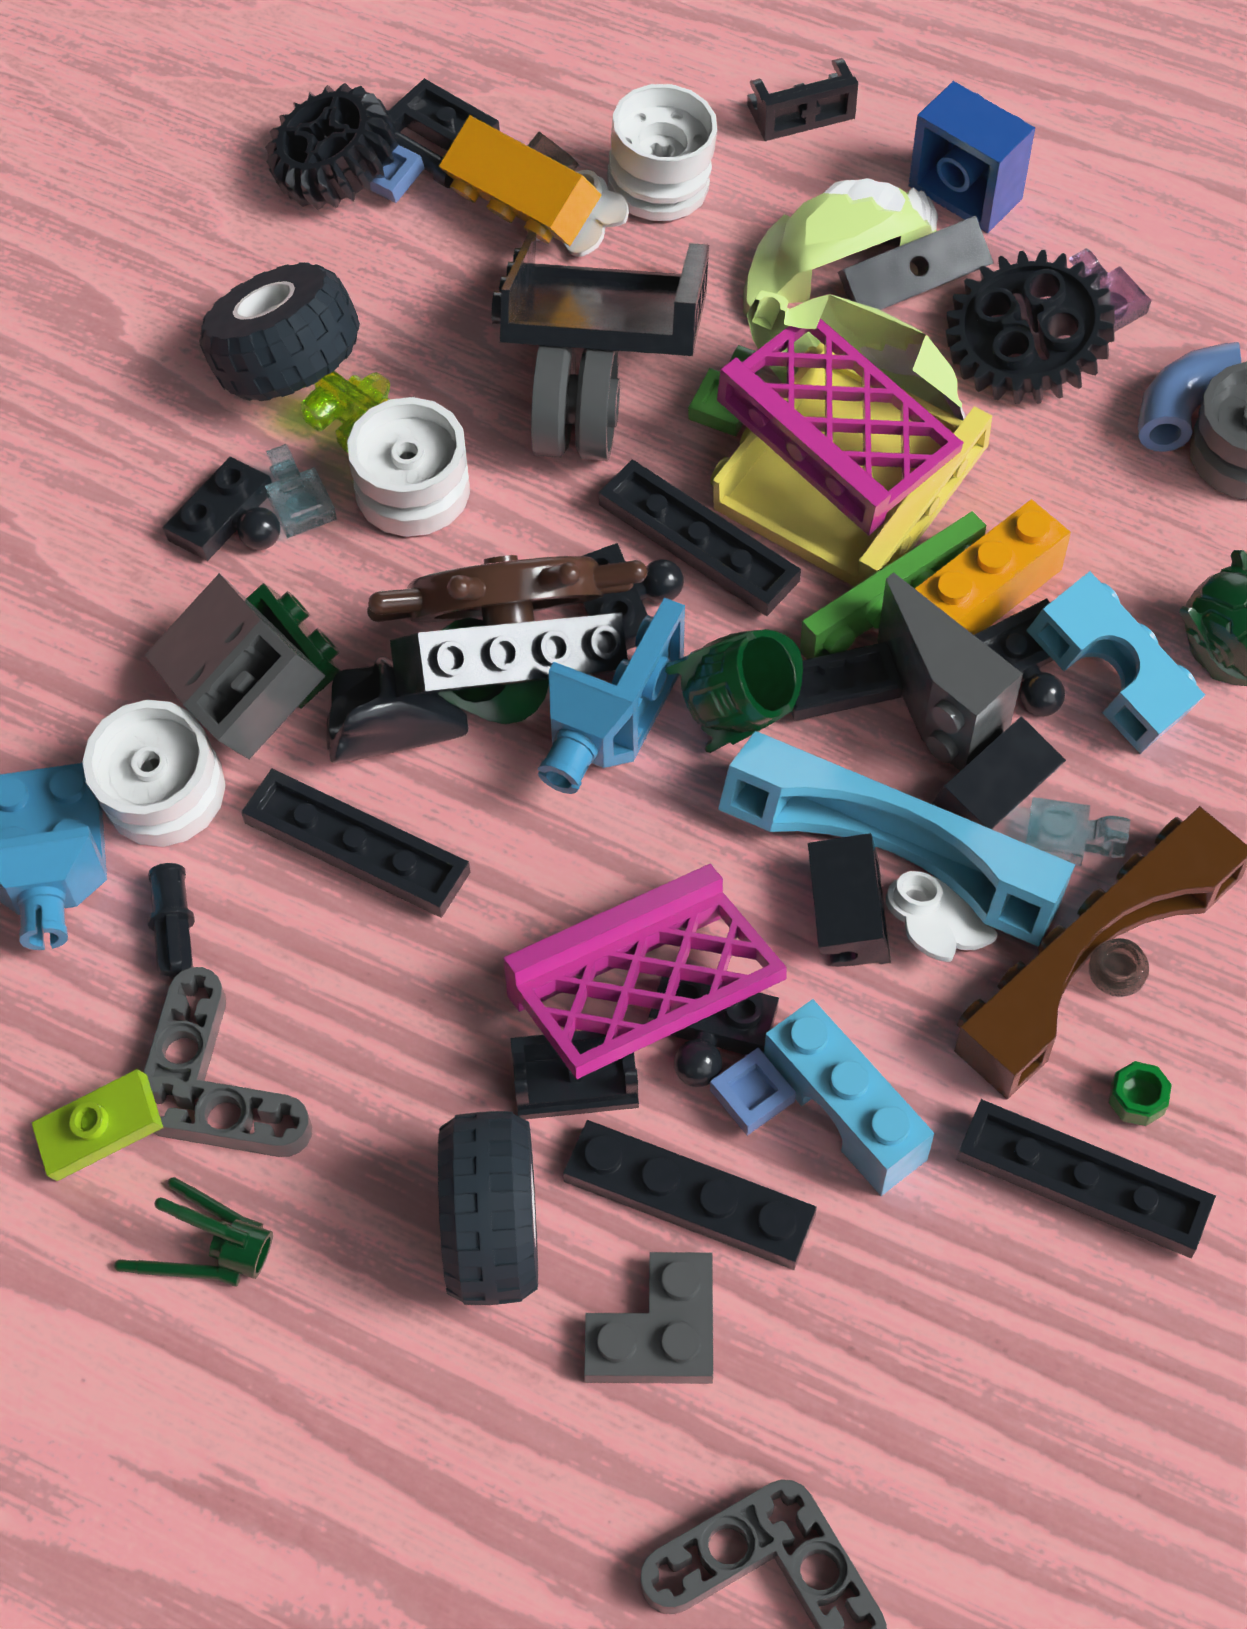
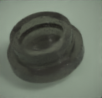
[1088,938,1149,997]

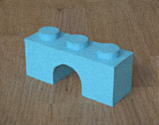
[1027,571,1205,754]
[764,999,934,1196]

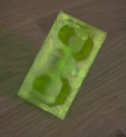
[300,371,390,453]

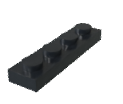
[598,459,801,616]
[241,768,471,918]
[956,1099,1216,1259]
[563,1120,817,1270]

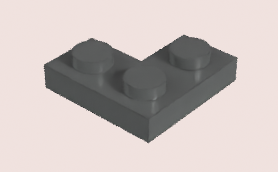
[584,1252,713,1384]

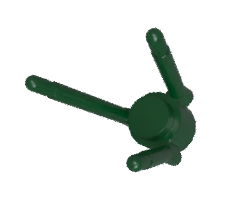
[114,1177,273,1287]

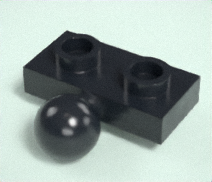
[162,456,280,561]
[583,543,684,650]
[974,598,1065,717]
[648,977,779,1087]

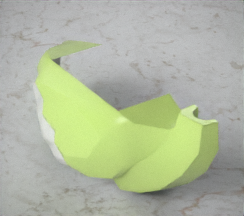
[743,178,938,317]
[747,290,966,420]

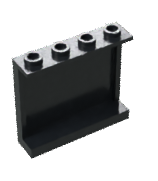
[491,232,710,356]

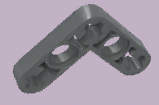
[144,967,312,1157]
[641,1479,887,1629]

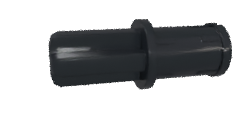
[147,863,195,979]

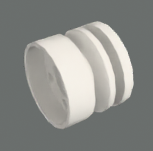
[607,84,717,221]

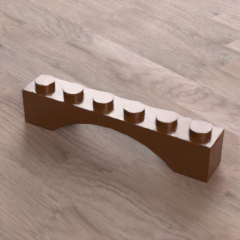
[954,806,1247,1100]

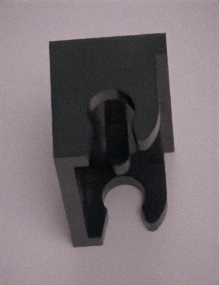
[747,58,859,141]
[932,716,1066,830]
[808,833,891,967]
[510,1031,639,1120]

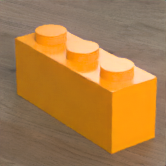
[439,115,602,246]
[915,499,1071,635]

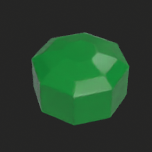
[1108,1061,1172,1126]

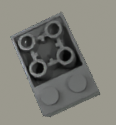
[145,573,325,759]

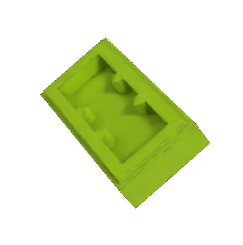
[31,1069,163,1181]

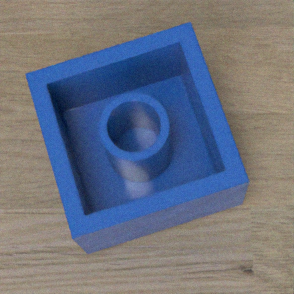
[908,81,1035,233]

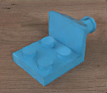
[538,598,685,794]
[0,763,107,950]

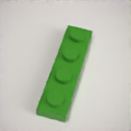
[800,511,986,659]

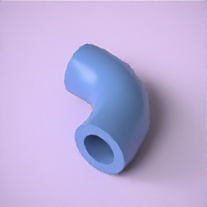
[1138,342,1241,452]

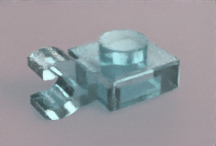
[265,444,337,538]
[1026,797,1130,866]

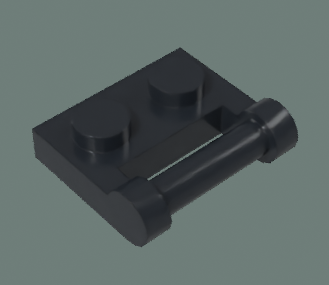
[388,78,500,188]

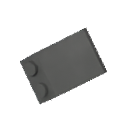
[877,572,1023,771]

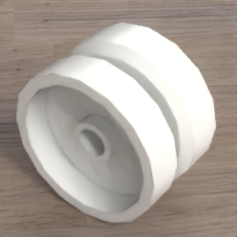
[347,397,470,537]
[82,700,226,847]

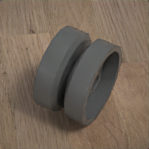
[531,345,620,461]
[1190,361,1247,499]

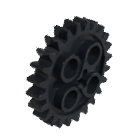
[946,250,1115,404]

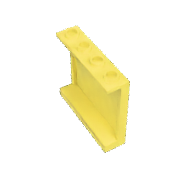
[710,342,992,587]

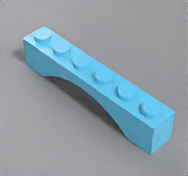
[718,731,1076,947]

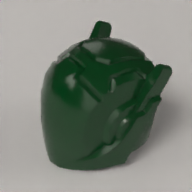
[1179,550,1247,686]
[665,629,803,753]

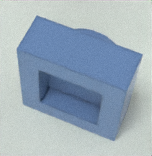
[370,145,425,203]
[710,1048,796,1136]

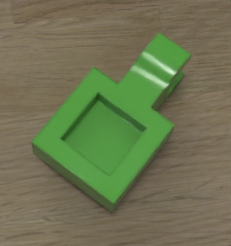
[688,345,757,437]

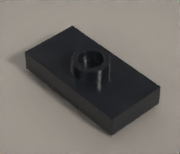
[791,642,903,721]

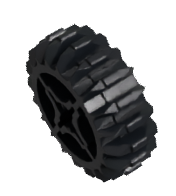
[265,83,398,210]

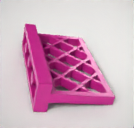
[717,318,964,536]
[503,863,787,1079]

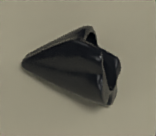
[326,656,468,763]

